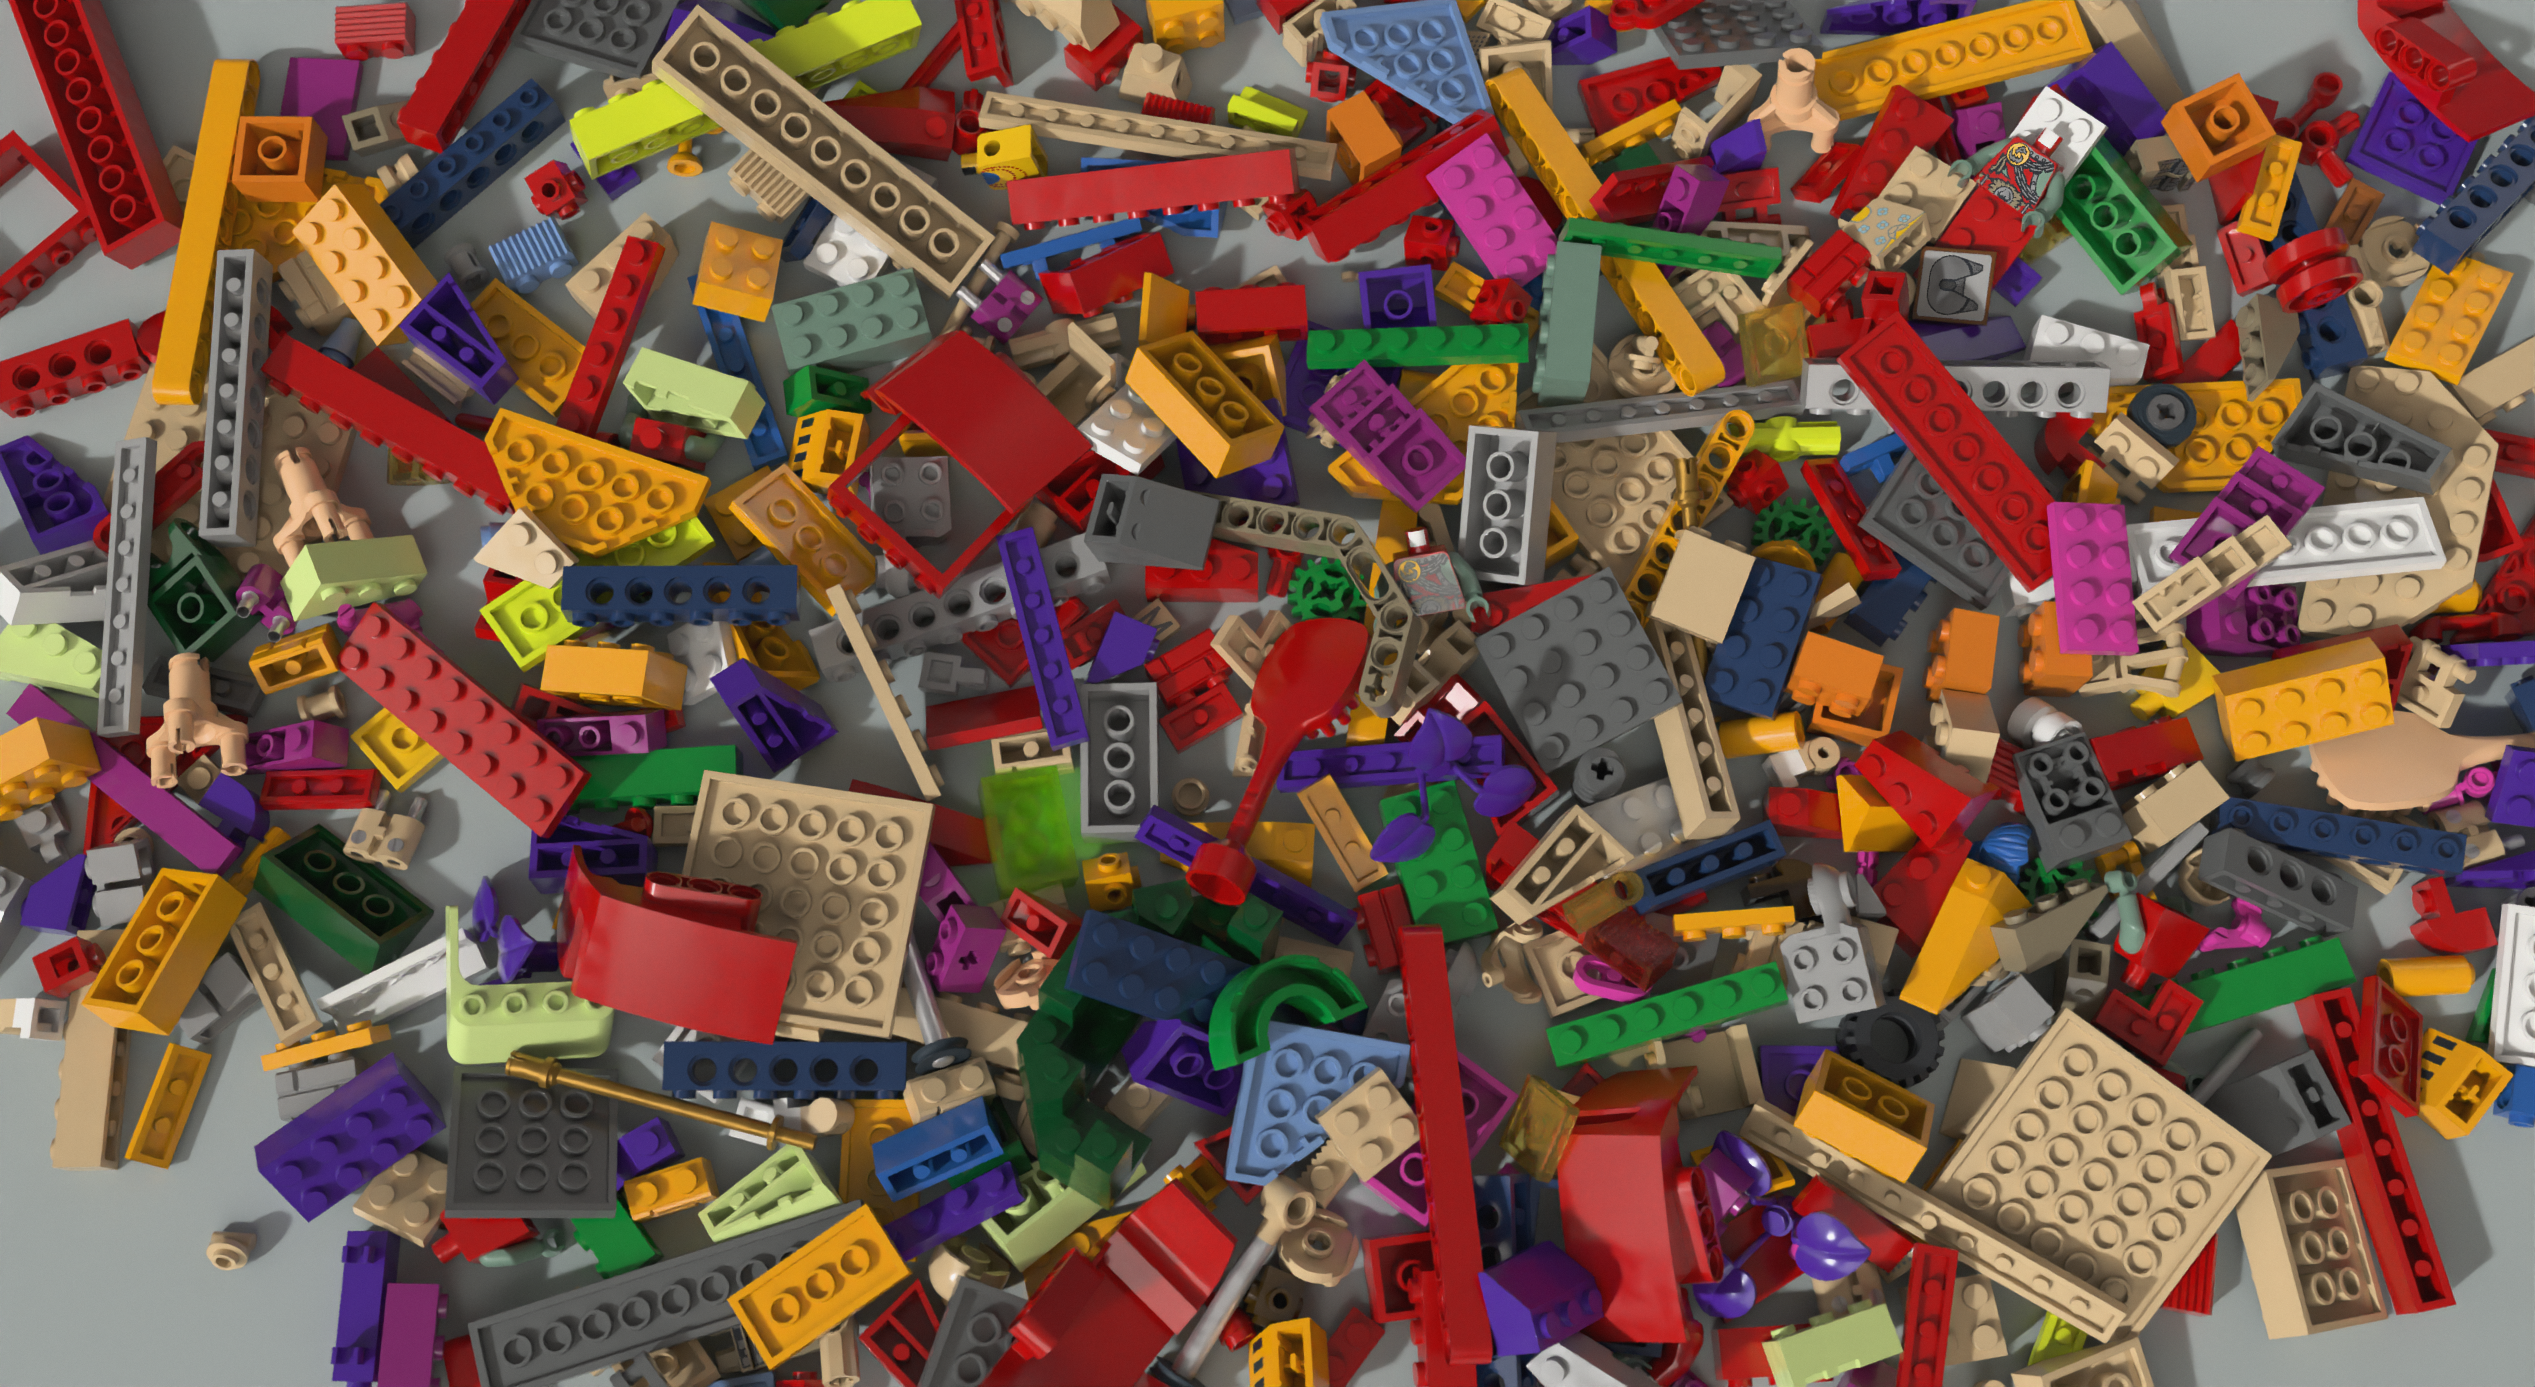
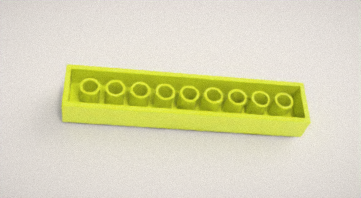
[569,0,922,180]

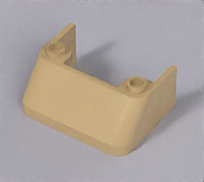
[1036,322,1116,427]

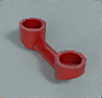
[2272,72,2343,140]
[2409,612,2524,644]

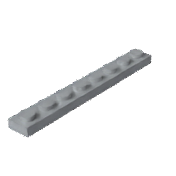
[1516,380,1805,443]
[97,437,157,738]

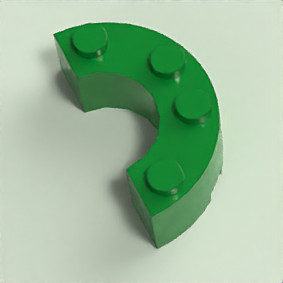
[1209,954,1367,1071]

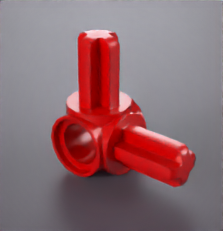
[952,88,998,156]
[2295,111,2361,188]
[1238,520,1304,598]

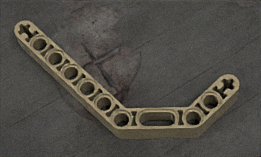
[1183,489,1422,718]

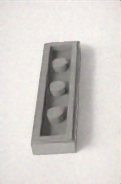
[2083,822,2210,942]

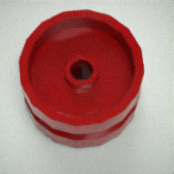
[2263,227,2364,314]

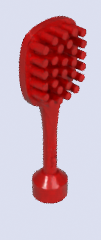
[1186,618,1372,905]

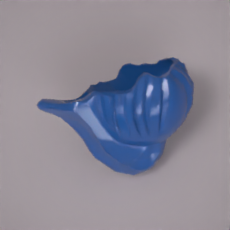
[1965,821,2032,886]

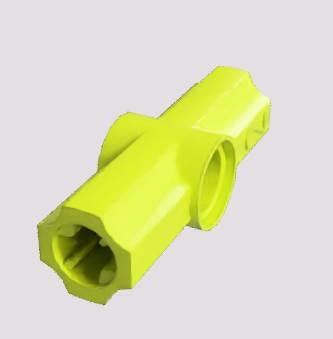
[1727,416,1841,462]

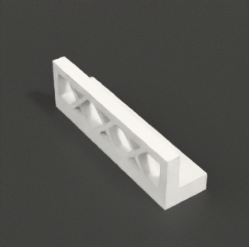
[316,928,491,1035]

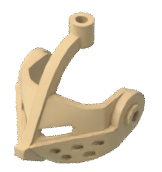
[1481,918,1543,1004]

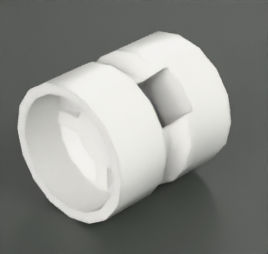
[2007,697,2083,750]

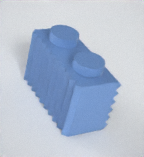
[488,217,579,294]

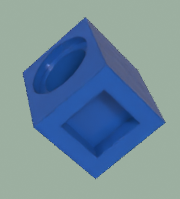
[2493,1064,2535,1128]

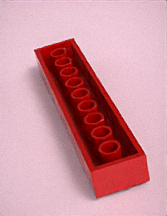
[8,0,184,270]

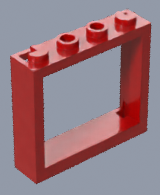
[0,130,97,318]
[827,414,1034,599]

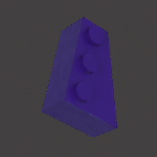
[2045,41,2167,157]
[399,272,519,406]
[528,815,658,894]

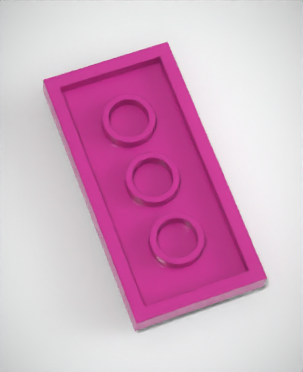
[1426,133,1559,287]
[2047,502,2139,656]

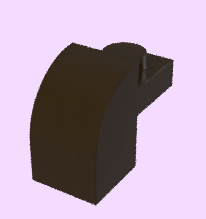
[1740,859,1822,923]

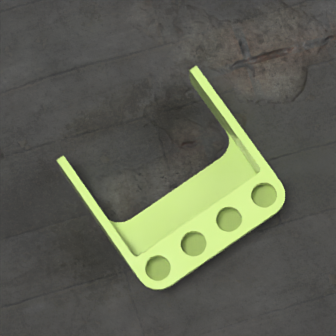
[446,905,615,1065]

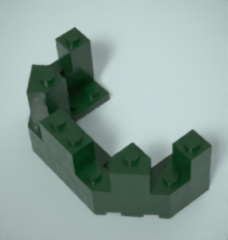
[1016,879,1283,1211]

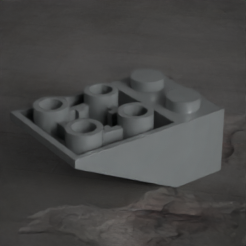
[1084,474,1221,570]
[2012,732,2132,873]
[2203,1050,2352,1157]

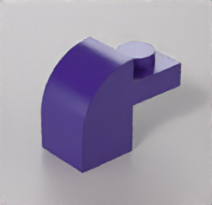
[198,772,270,861]

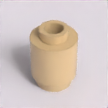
[1012,503,1058,549]

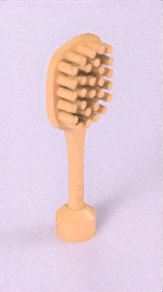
[2309,711,2535,819]

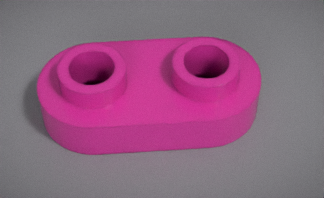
[1573,955,1654,1004]

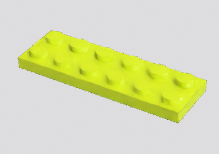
[479,516,716,673]

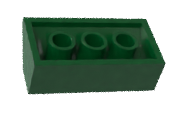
[253,824,434,975]

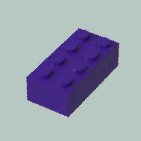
[254,1052,447,1223]

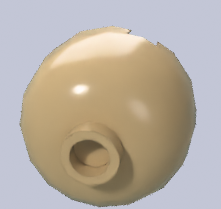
[928,1235,1011,1306]

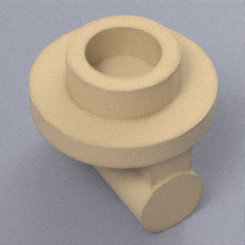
[1623,335,1661,370]
[206,1231,257,1270]

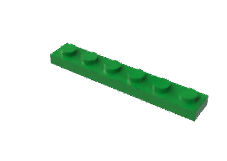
[1559,217,1782,279]
[1306,323,1529,370]

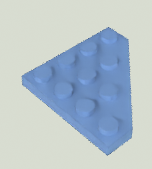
[1320,0,1495,125]
[1223,1020,1411,1186]

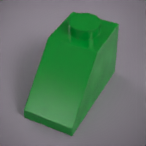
[783,365,872,417]

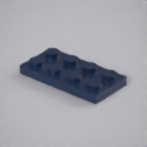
[1704,555,1823,721]

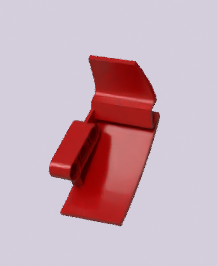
[2357,0,2535,143]
[860,330,1093,514]
[557,844,797,1045]
[1556,1065,1724,1343]
[978,1178,1238,1387]

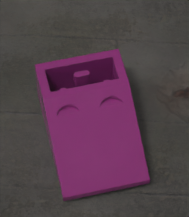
[2185,584,2301,658]

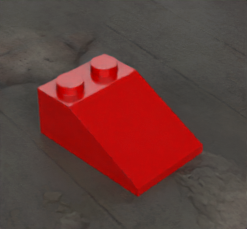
[2208,93,2279,226]

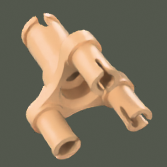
[1747,48,1840,154]
[273,447,375,568]
[146,652,249,789]

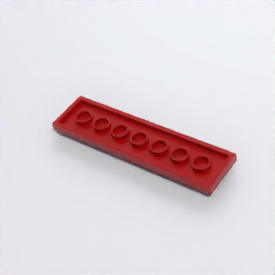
[1836,310,2056,593]
[336,602,592,838]

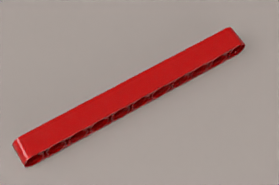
[1397,923,1493,1367]

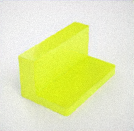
[1227,86,1308,138]

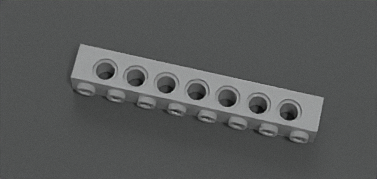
[199,249,273,548]
[1800,358,2111,418]
[808,532,1112,683]

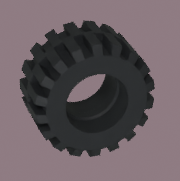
[1836,988,1945,1089]

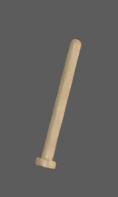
[938,221,1020,336]

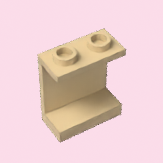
[1669,64,1762,160]
[1643,526,1756,644]
[1645,1024,1765,1122]

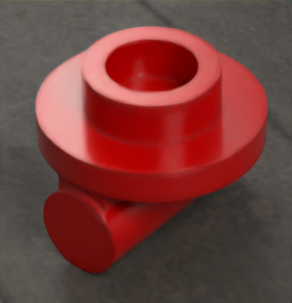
[612,807,654,839]

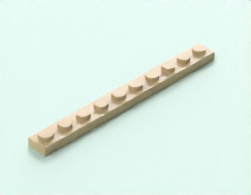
[978,91,1337,181]
[1738,1097,2128,1344]

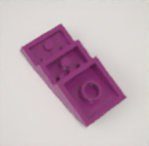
[1308,359,1466,513]
[2168,446,2325,601]

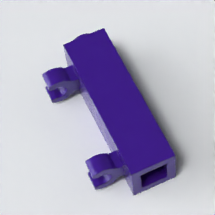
[331,1231,401,1387]

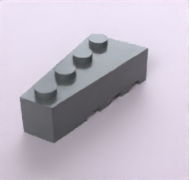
[2271,382,2455,495]

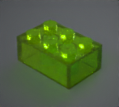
[977,765,1080,900]

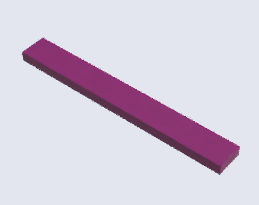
[6,683,243,877]

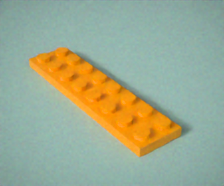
[1814,0,2093,121]

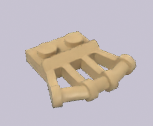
[2079,607,2189,698]

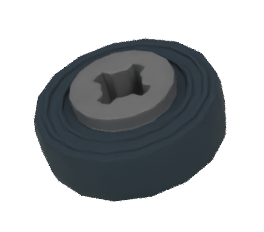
[2127,383,2197,449]

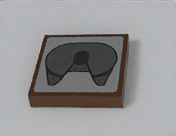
[1912,246,1997,326]

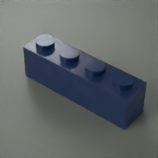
[1843,551,1937,648]
[1621,820,1787,918]

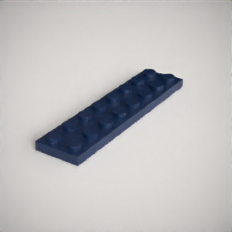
[1064,909,1369,1035]

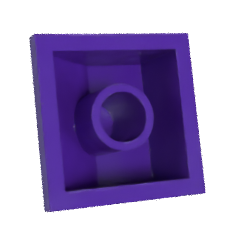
[1358,264,1437,329]

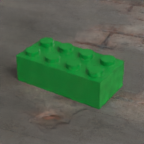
[2055,135,2193,296]
[1377,780,1498,947]

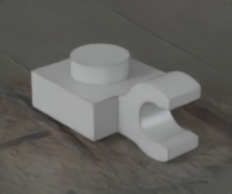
[918,651,989,696]
[14,800,71,868]

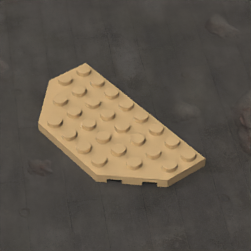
[2297,365,2499,639]

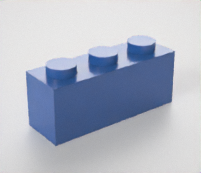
[872,1096,1004,1203]

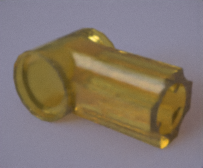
[1562,870,1644,934]

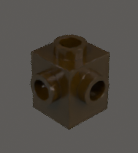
[1242,1265,1306,1328]

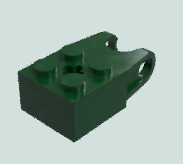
[147,518,264,662]

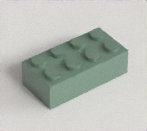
[1532,241,1602,407]
[771,268,933,376]

